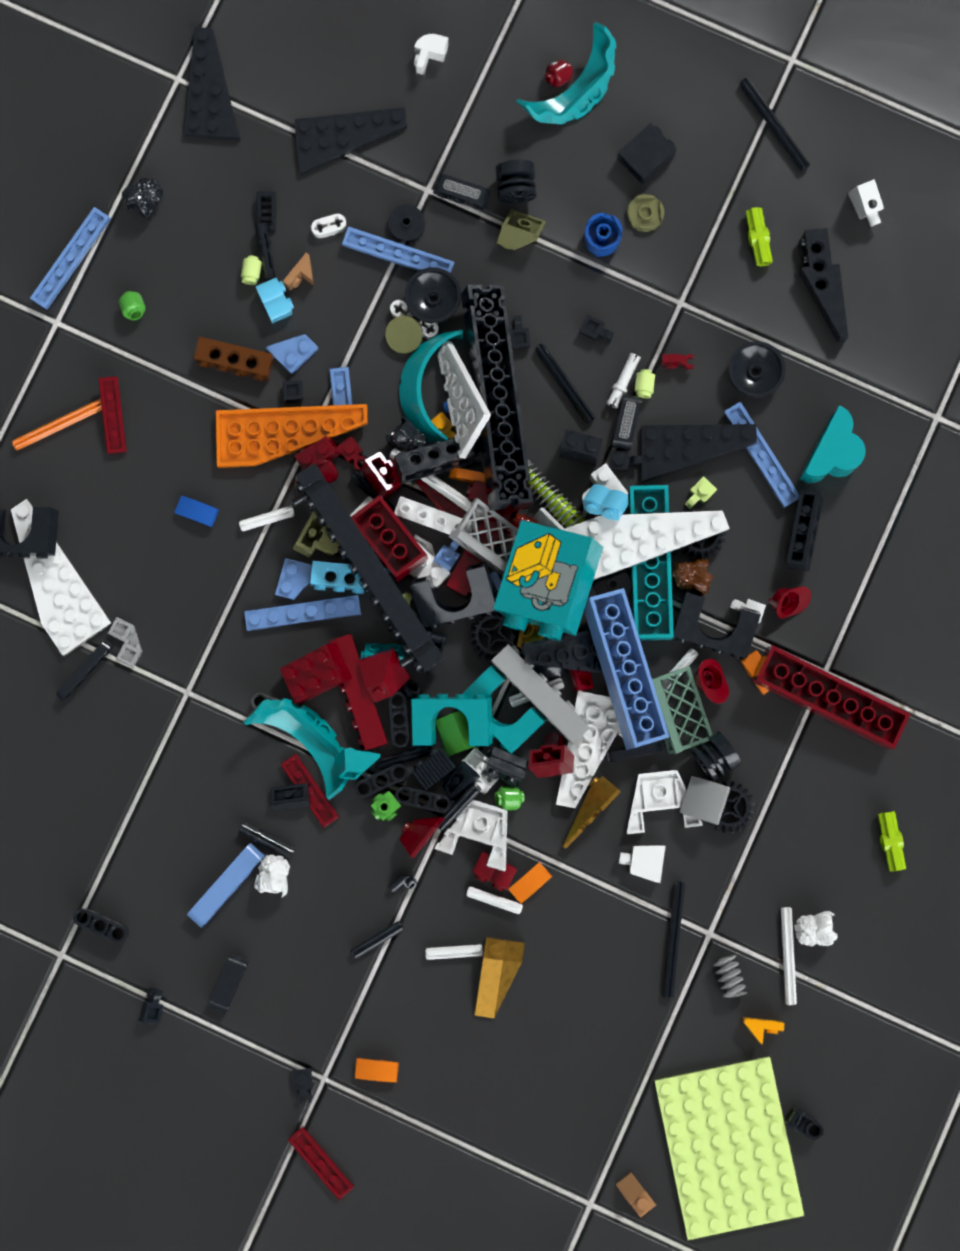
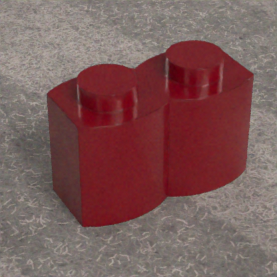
[472,851,517,891]

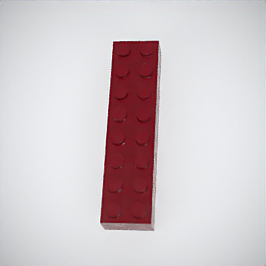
[751,645,910,749]

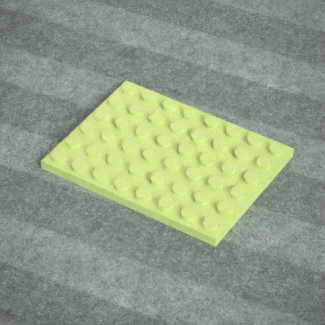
[654,1056,804,1240]

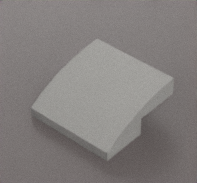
[680,776,730,825]

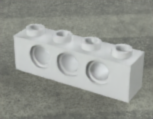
[394,496,473,535]

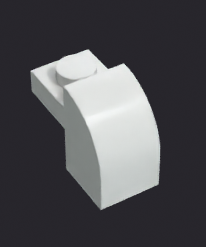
[414,34,448,75]

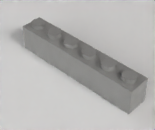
[491,644,590,744]

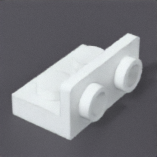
[463,747,498,795]

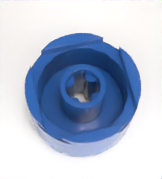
[584,213,623,257]

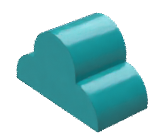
[799,405,866,483]

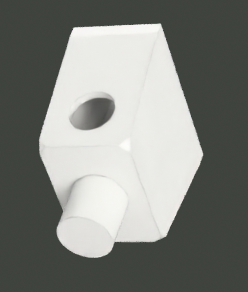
[848,179,884,227]
[619,846,665,883]

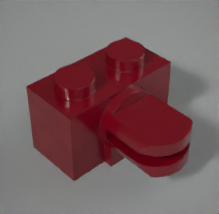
[295,436,341,483]
[361,452,401,499]
[528,732,575,778]

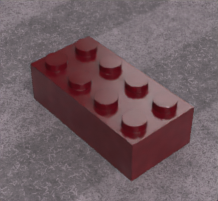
[351,495,428,582]

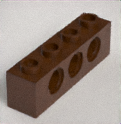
[194,336,275,381]

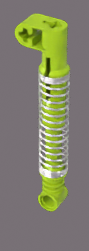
[526,459,589,528]

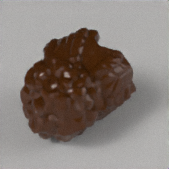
[672,559,713,594]

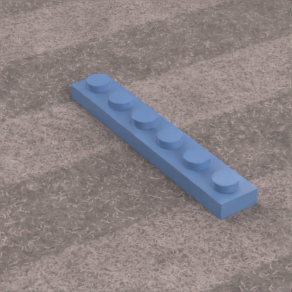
[30,207,111,310]
[342,227,455,273]
[724,402,800,508]
[244,595,361,631]

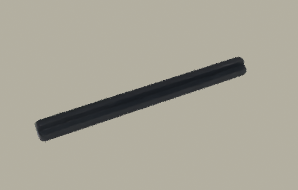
[740,78,810,171]
[663,881,685,998]

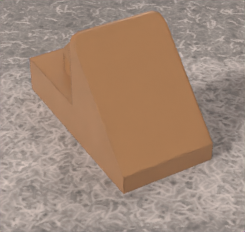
[283,252,314,291]
[616,1172,656,1217]

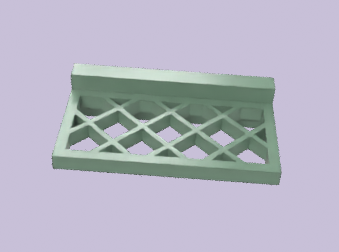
[652,666,713,754]

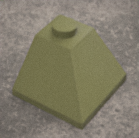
[497,209,546,250]

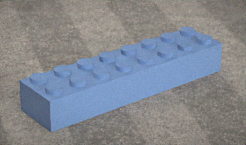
[584,588,669,750]

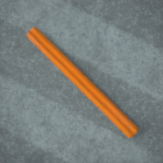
[12,398,102,450]

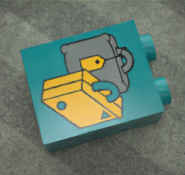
[493,520,604,641]

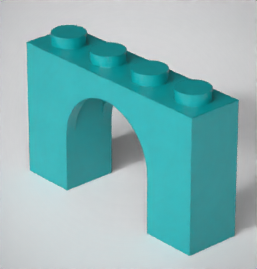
[462,665,547,754]
[411,694,493,746]

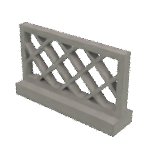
[449,498,518,577]

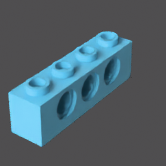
[310,561,389,594]

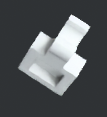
[730,599,766,624]

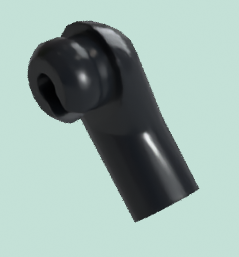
[388,875,417,893]

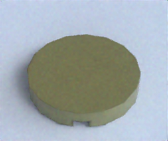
[627,194,664,232]
[385,315,423,354]

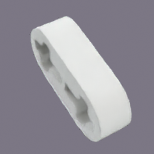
[311,214,347,238]

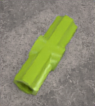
[745,207,773,267]
[877,811,906,872]

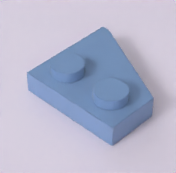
[266,334,319,374]
[275,558,312,600]

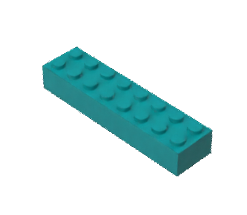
[628,485,674,641]

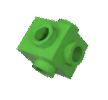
[371,791,402,821]

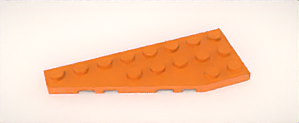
[216,404,368,468]

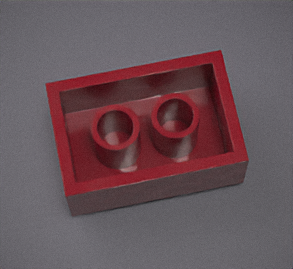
[280,643,352,704]

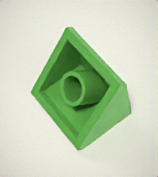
[436,711,478,756]

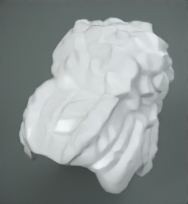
[254,854,290,897]
[794,911,838,946]

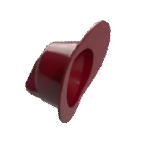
[768,586,811,619]
[694,659,729,704]

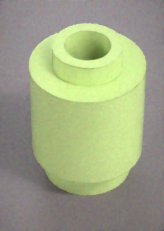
[241,256,262,285]
[635,369,655,398]

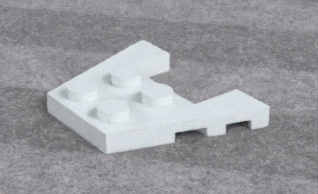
[627,770,703,834]
[435,800,507,872]

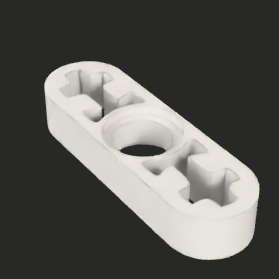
[390,300,439,339]

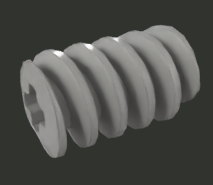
[714,955,747,998]

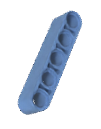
[187,843,265,928]

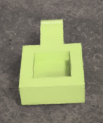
[685,476,717,509]

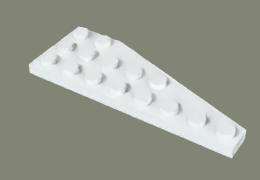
[11,499,112,656]
[564,511,730,580]

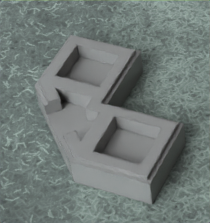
[108,617,143,668]

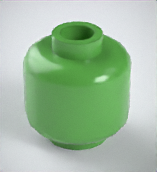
[118,291,146,320]
[494,785,524,811]

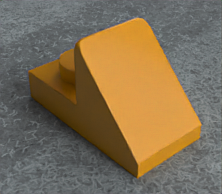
[742,1017,784,1044]

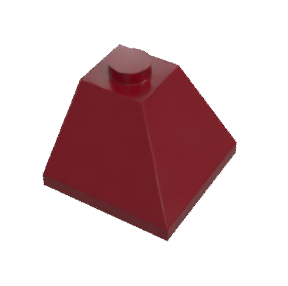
[358,648,410,702]
[400,817,444,858]

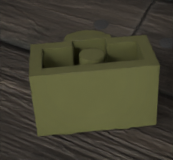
[293,512,338,558]

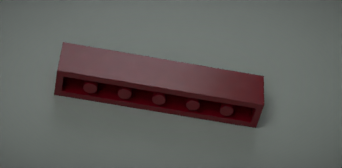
[446,505,519,598]
[329,634,388,751]

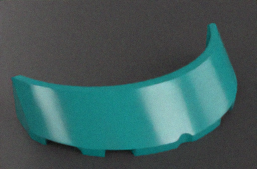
[516,22,617,124]
[399,330,464,443]
[243,699,349,800]

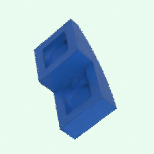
[174,495,219,527]

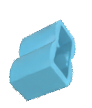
[256,278,294,323]
[583,484,628,520]

